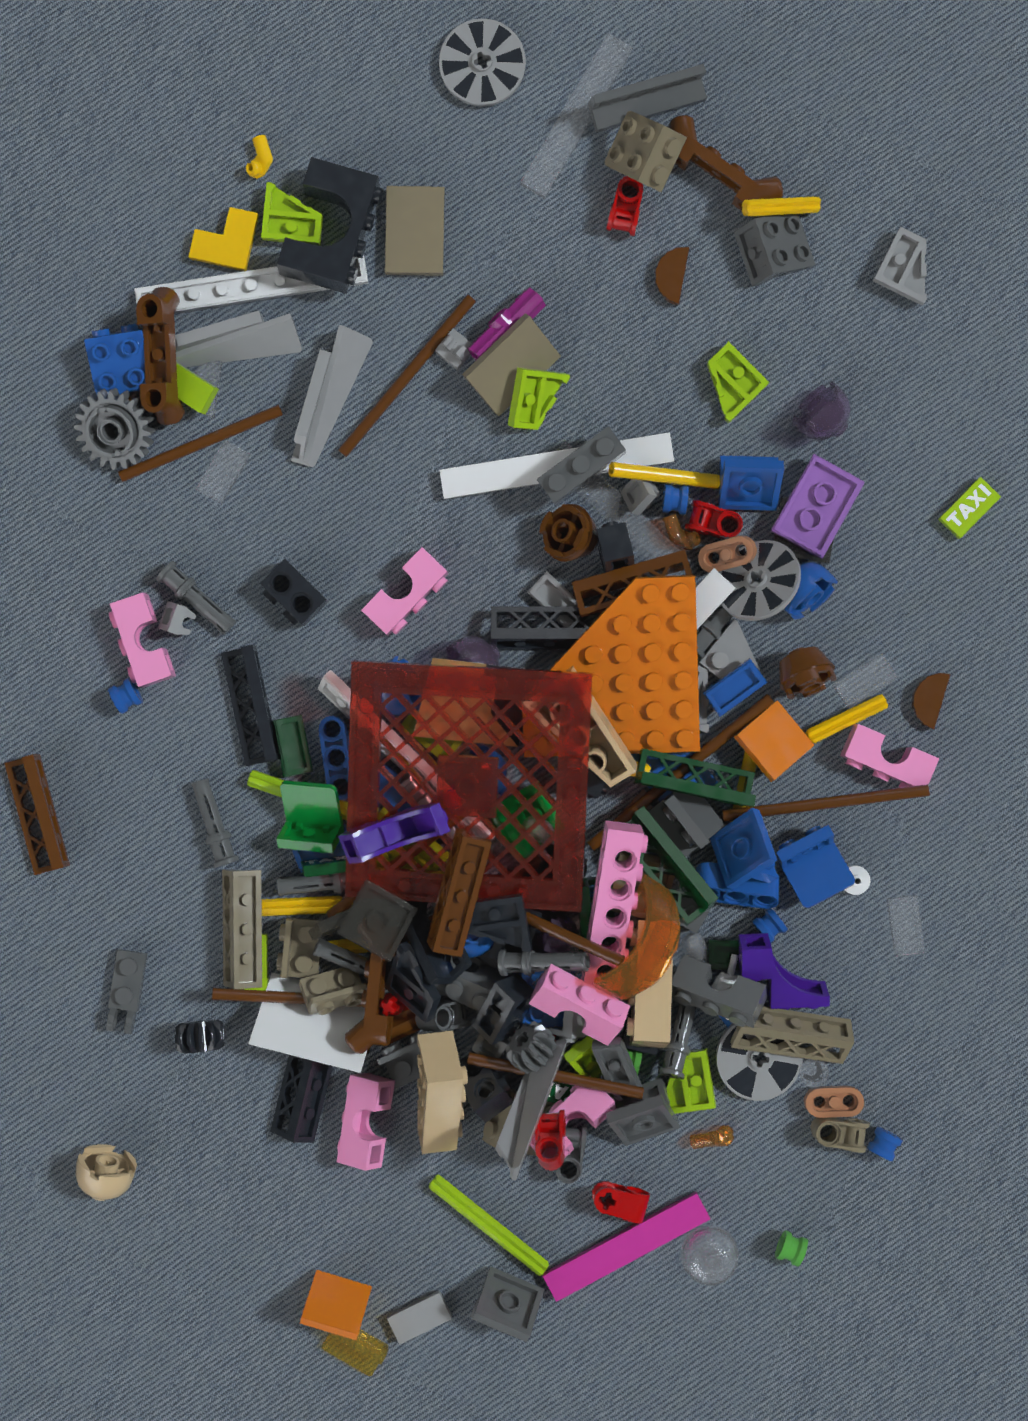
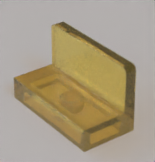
[322,1329,389,1377]

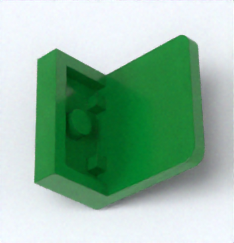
[489,780,567,860]
[276,781,345,853]

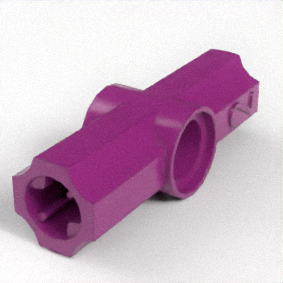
[467,287,546,361]

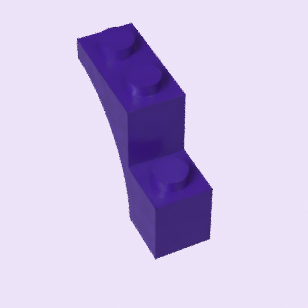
[338,803,450,864]
[738,933,830,1010]

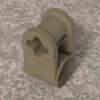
[810,1117,870,1153]

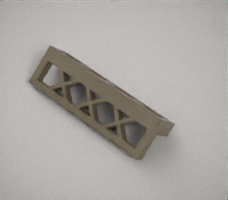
[222,869,262,989]
[731,1006,854,1064]

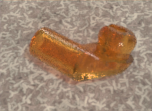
[662,514,701,550]
[690,1125,734,1149]

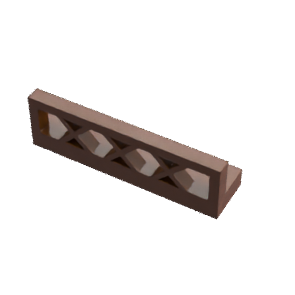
[572,549,692,617]
[4,754,70,875]
[426,828,492,957]

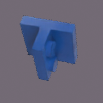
[718,456,784,511]
[710,808,778,889]

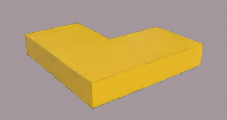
[188,207,259,271]

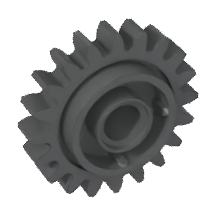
[74,388,156,470]

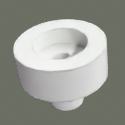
[844,865,870,895]

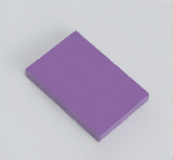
[771,454,865,559]

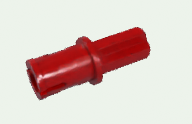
[380,992,406,1016]

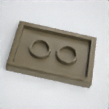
[385,186,445,276]
[462,313,561,416]

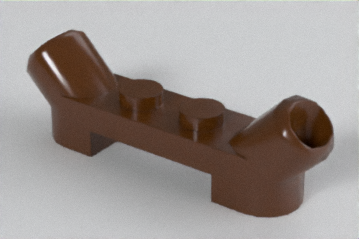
[668,115,783,218]
[136,287,185,425]
[345,914,402,1054]

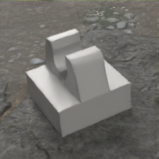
[435,329,472,371]
[620,479,661,515]
[158,601,196,635]

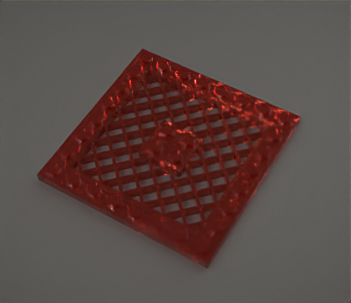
[345,660,593,912]

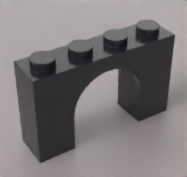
[277,157,383,294]

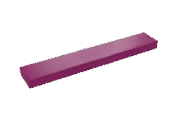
[542,1191,710,1302]

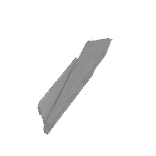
[175,311,302,368]
[291,325,373,467]
[496,1039,568,1181]

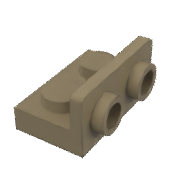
[276,917,324,978]
[299,967,367,1015]

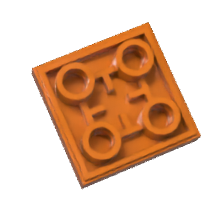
[734,700,814,782]
[299,1270,372,1340]

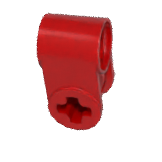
[606,176,643,236]
[684,500,743,540]
[534,1110,566,1171]
[592,1181,650,1224]

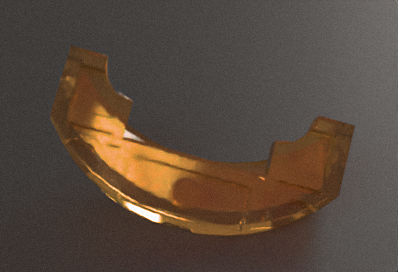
[593,873,680,1001]

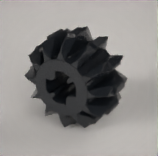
[174,1019,225,1053]

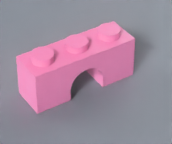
[361,547,448,636]
[108,592,176,688]
[840,724,939,788]
[529,964,630,1046]
[337,1073,395,1171]
[530,1076,616,1159]

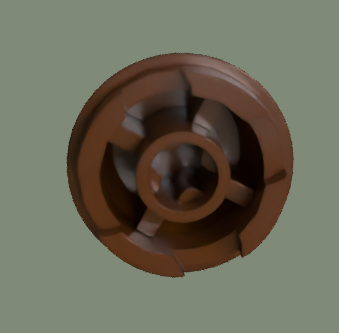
[539,504,597,562]
[779,646,837,700]

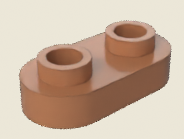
[698,535,757,572]
[804,1085,864,1118]

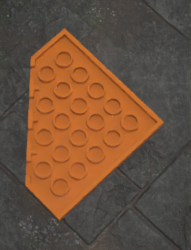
[522,575,700,758]

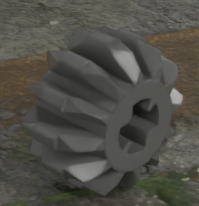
[505,1021,557,1074]

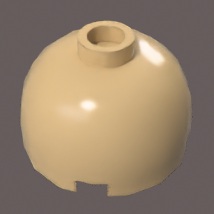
[76,1144,137,1201]

